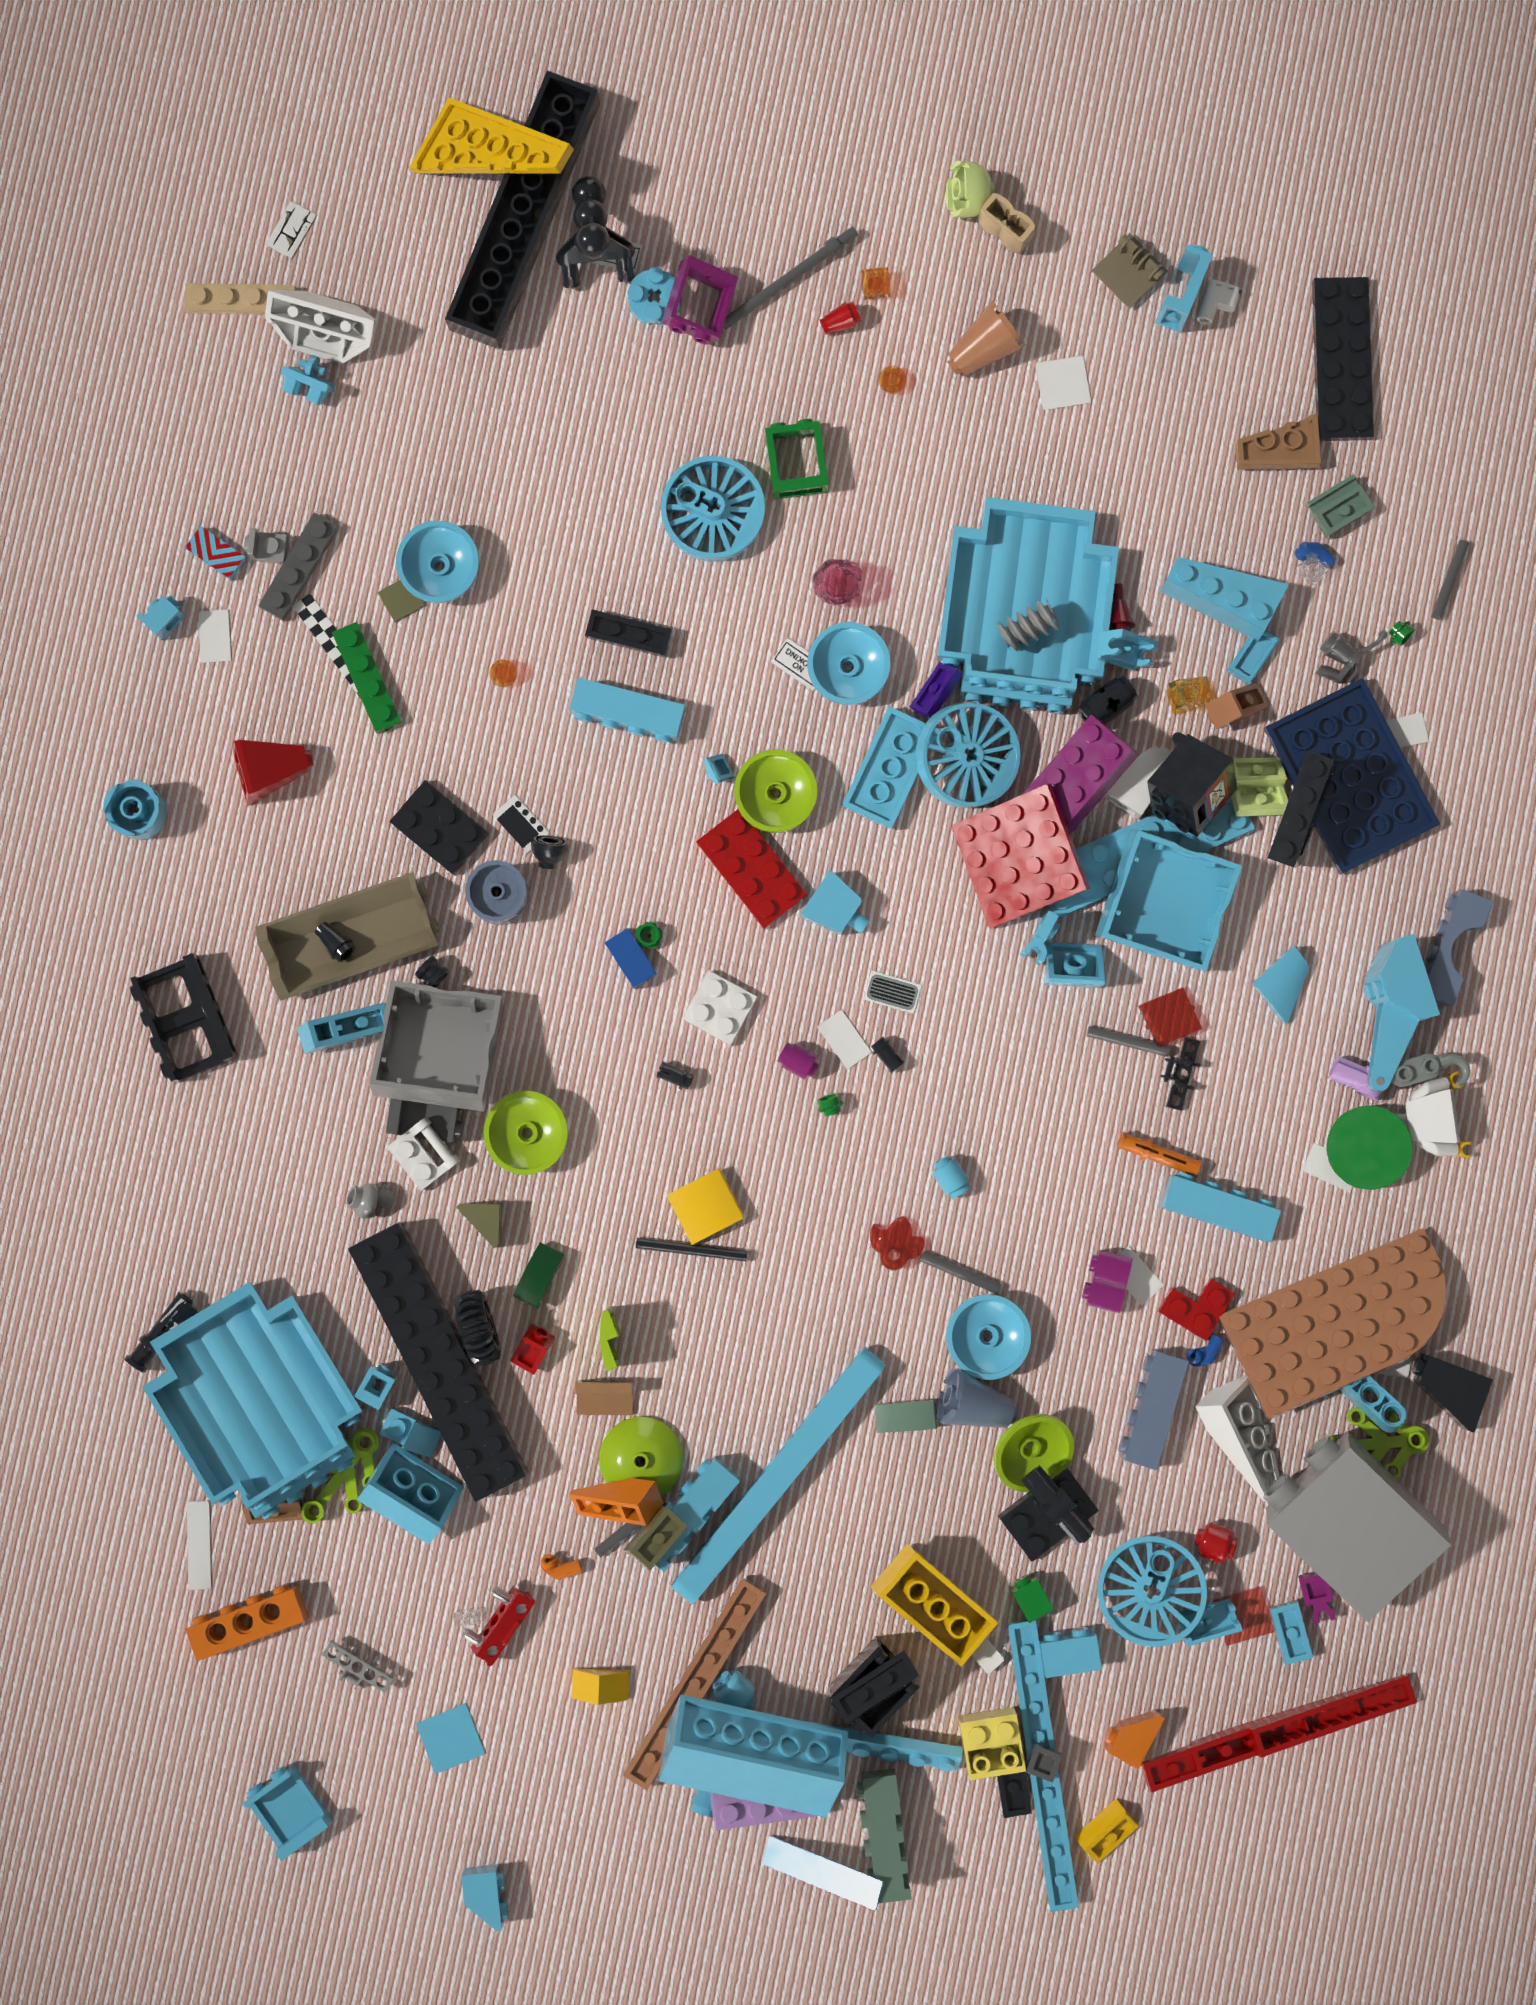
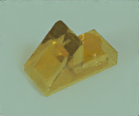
[1166,676,1214,714]

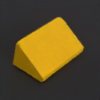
[1075,1799,1140,1864]

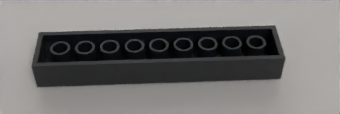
[445,70,600,350]
[348,1222,529,1502]

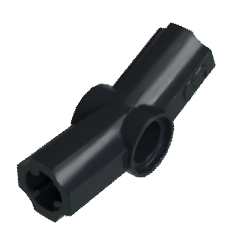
[1021,1465,1094,1545]

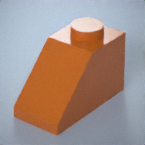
[1104,1710,1165,1770]

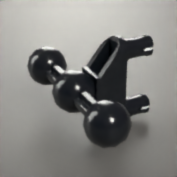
[556,176,635,288]

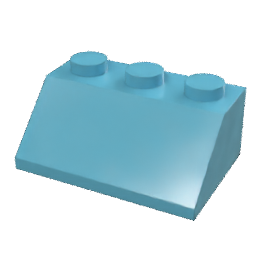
[357,1443,464,1544]

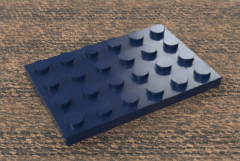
[1263,678,1440,875]

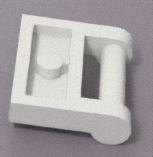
[387,1116,461,1191]

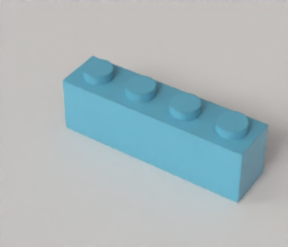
[569,678,686,743]
[1160,1172,1281,1242]

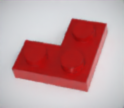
[1157,1278,1235,1341]

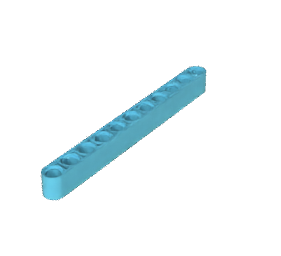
[670,1347,887,1605]

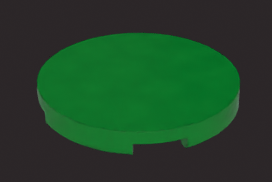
[1326,1106,1413,1190]

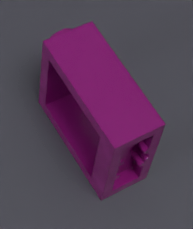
[661,255,738,345]

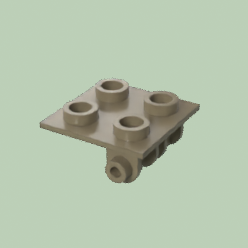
[1091,233,1168,309]

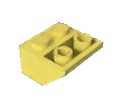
[958,1707,1026,1781]

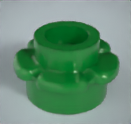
[1389,621,1415,646]
[635,922,663,949]
[817,1093,844,1116]

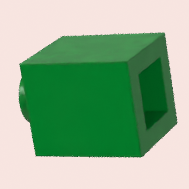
[1010,1574,1054,1623]

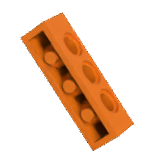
[185,1583,309,1662]

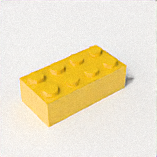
[871,1543,998,1667]

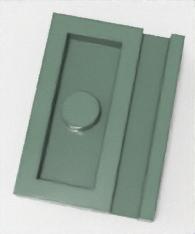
[1305,474,1375,538]

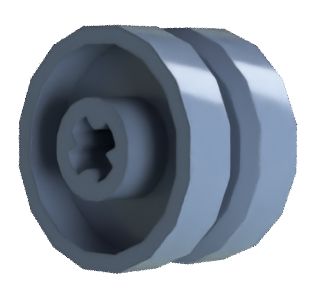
[465,860,530,925]

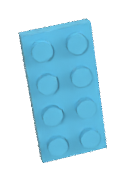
[841,706,930,830]

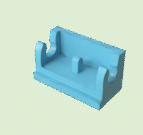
[1096,629,1158,671]
[1176,1598,1243,1646]

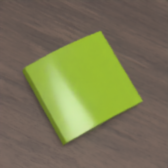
[600,1307,621,1371]

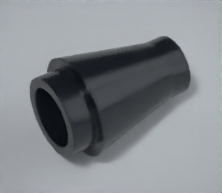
[314,922,355,962]

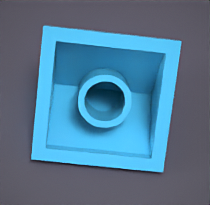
[1044,942,1105,988]

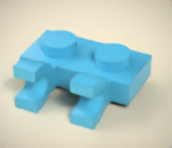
[1019,911,1060,966]

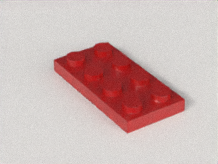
[696,809,807,929]

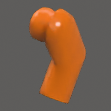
[540,1554,582,1580]

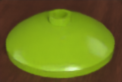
[734,749,817,833]
[483,1091,568,1175]
[994,1414,1074,1492]
[599,1416,684,1496]

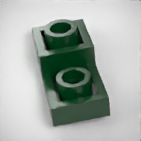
[513,1242,565,1309]

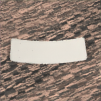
[972,1638,1004,1674]

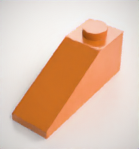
[569,1478,664,1526]

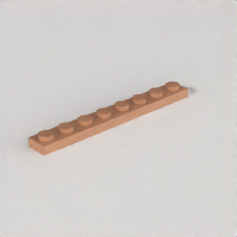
[622,1577,766,1791]

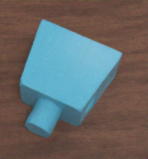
[800,870,870,935]

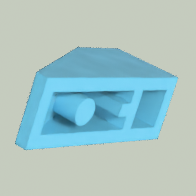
[297,1002,385,1054]

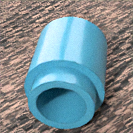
[932,1156,971,1199]

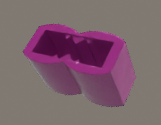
[1082,1250,1133,1313]

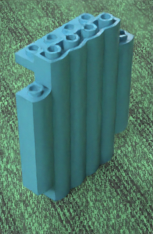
[937,497,1119,714]
[142,1282,363,1520]

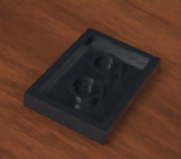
[389,780,489,876]
[997,1464,1099,1562]

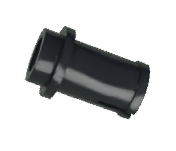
[871,1036,905,1073]
[656,1061,694,1090]

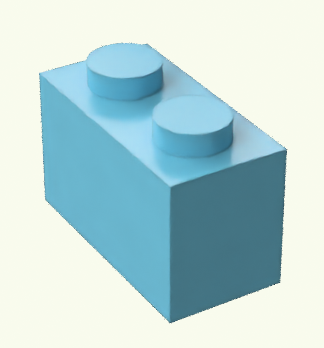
[1039,1627,1102,1678]

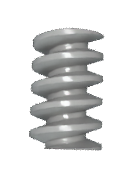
[996,599,1060,652]

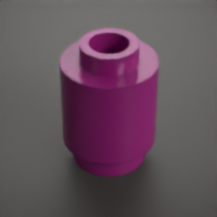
[777,1042,820,1080]

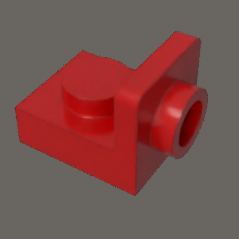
[510,1324,555,1375]

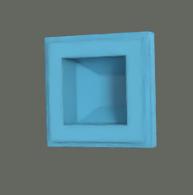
[704,753,735,784]

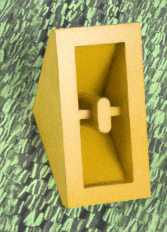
[572,1668,630,1705]

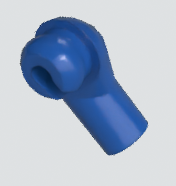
[1294,541,1337,568]
[1187,1334,1225,1367]

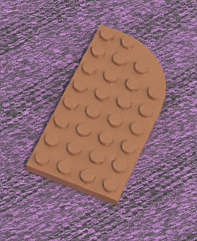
[1219,1228,1446,1420]

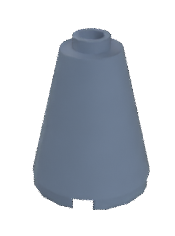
[936,1368,1018,1428]

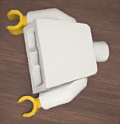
[1396,1072,1472,1158]

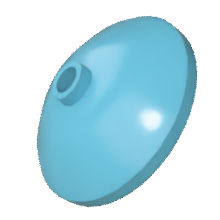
[396,520,479,603]
[807,622,890,705]
[946,1294,1031,1380]

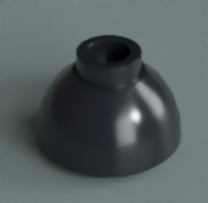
[531,835,569,869]

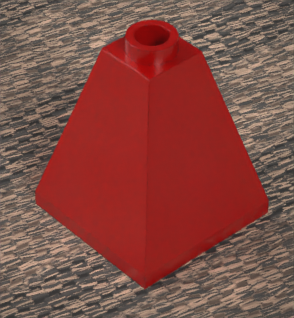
[233,739,314,806]

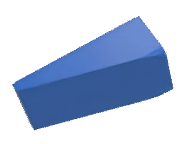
[604,928,657,989]

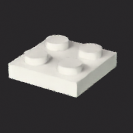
[682,970,757,1046]

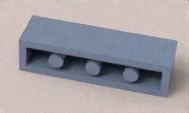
[1118,1349,1189,1470]

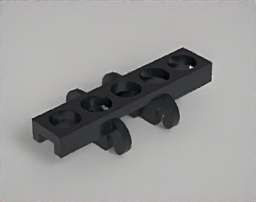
[1160,1037,1201,1111]

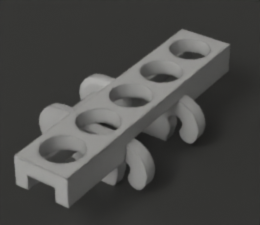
[322,1640,394,1693]

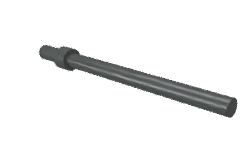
[724,226,858,330]

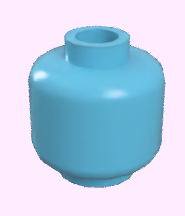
[713,1670,755,1709]

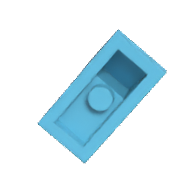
[379,1408,442,1458]

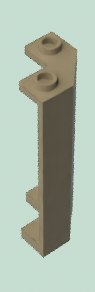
[255,872,441,1001]

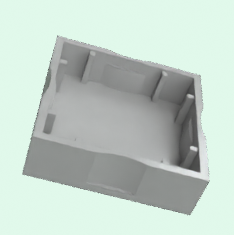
[369,980,503,1112]

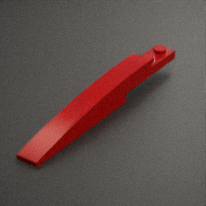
[1141,1675,1417,1793]

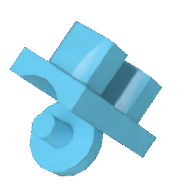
[280,355,336,405]

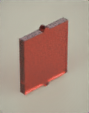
[1138,987,1202,1047]
[1213,1586,1274,1646]

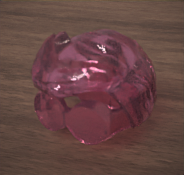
[812,559,862,606]

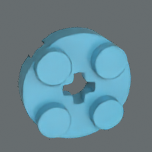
[627,267,682,325]

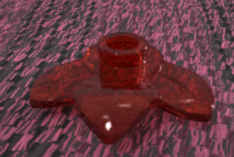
[870,1216,925,1271]

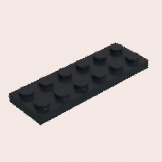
[1312,277,1374,441]

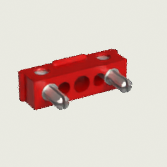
[462,1586,535,1666]

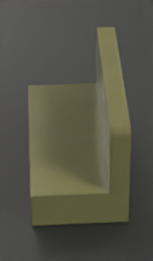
[623,1506,688,1571]

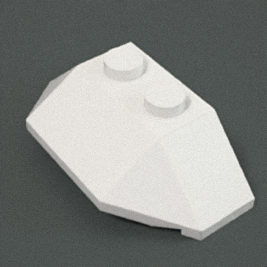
[265,290,376,364]

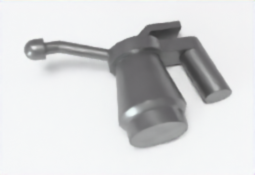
[1315,630,1388,683]

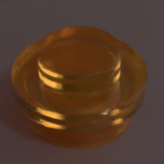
[879,366,906,394]
[489,659,517,687]

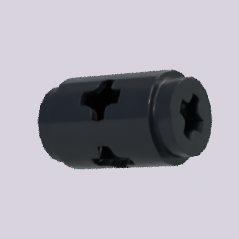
[1077,676,1138,724]

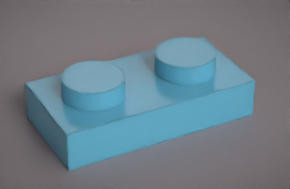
[1269,1600,1313,1665]

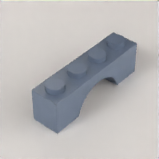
[1425,889,1493,1006]

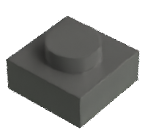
[1026,1743,1063,1783]

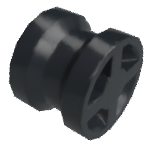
[414,956,450,988]

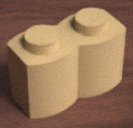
[978,193,1035,254]

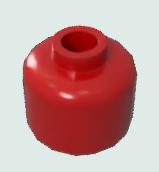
[1194,1522,1238,1564]

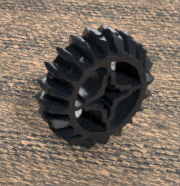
[454,1289,501,1366]

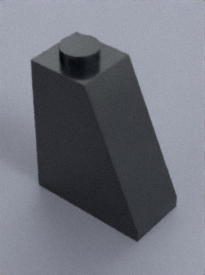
[1412,1354,1493,1433]

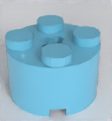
[103,780,167,840]

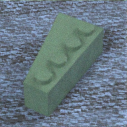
[857,1768,912,1904]

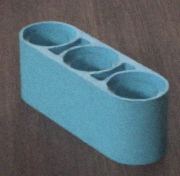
[1339,1376,1406,1433]

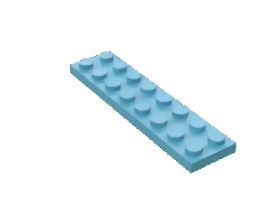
[1047,797,1255,918]

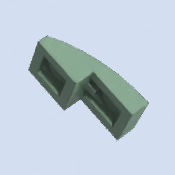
[875,1400,937,1433]

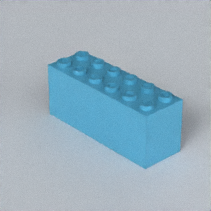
[659,1694,848,1817]

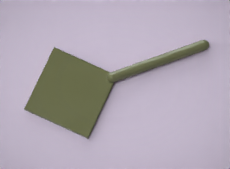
[378,580,425,622]

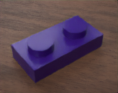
[909,662,963,718]

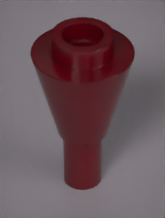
[1109,583,1135,631]

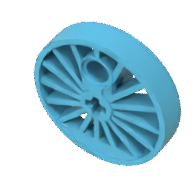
[661,456,765,562]
[916,703,1021,808]
[1098,1536,1207,1647]

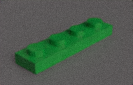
[332,622,402,734]

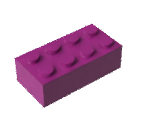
[1023,715,1140,835]

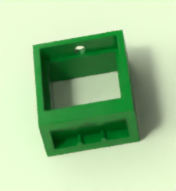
[765,419,828,500]

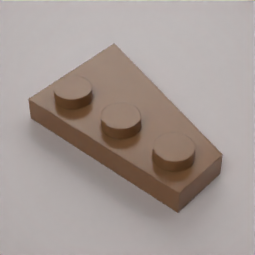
[1235,413,1321,470]

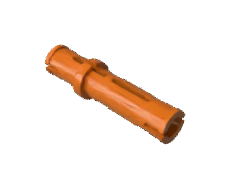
[1117,1131,1202,1177]

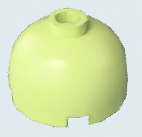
[946,161,994,218]

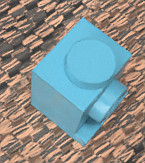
[136,595,185,640]
[354,1363,397,1410]

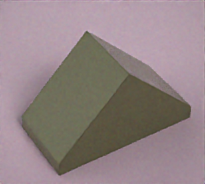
[456,1203,503,1248]

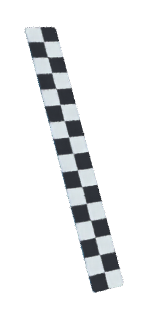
[293,594,402,731]

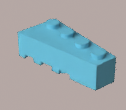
[1160,557,1289,641]
[656,1456,740,1572]

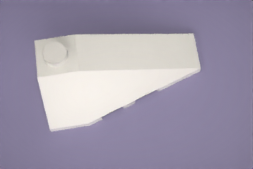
[1195,1375,1280,1501]

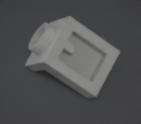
[244,528,288,564]

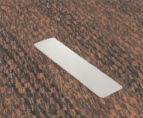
[187,1501,211,1590]

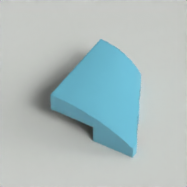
[1251,946,1309,1024]

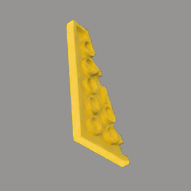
[409,97,574,173]

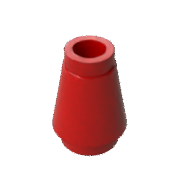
[819,301,862,335]

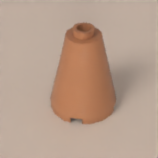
[947,301,1025,376]

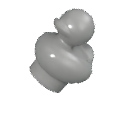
[346,1183,395,1219]

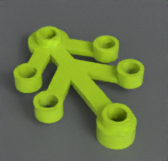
[1329,1408,1430,1479]
[301,1428,380,1524]

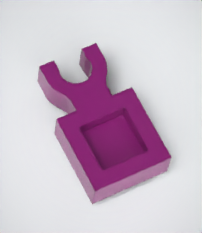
[1298,1572,1336,1624]

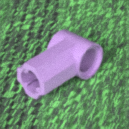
[1328,1056,1383,1101]

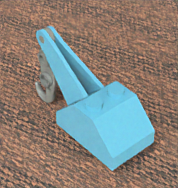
[1363,934,1470,1092]

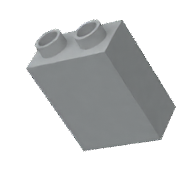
[1263,1432,1452,1622]

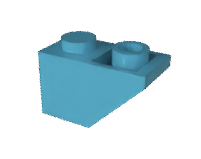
[462,1864,509,1931]

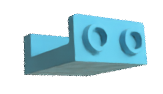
[1155,245,1213,333]
[243,1764,333,1861]

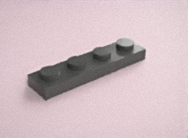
[258,512,339,622]

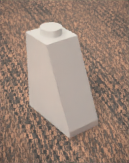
[1104,746,1172,820]

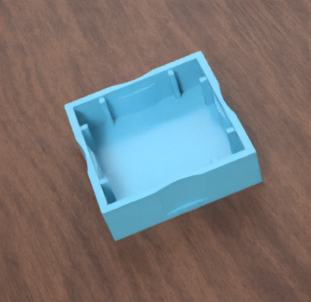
[1095,830,1242,972]

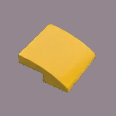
[667,1168,745,1245]

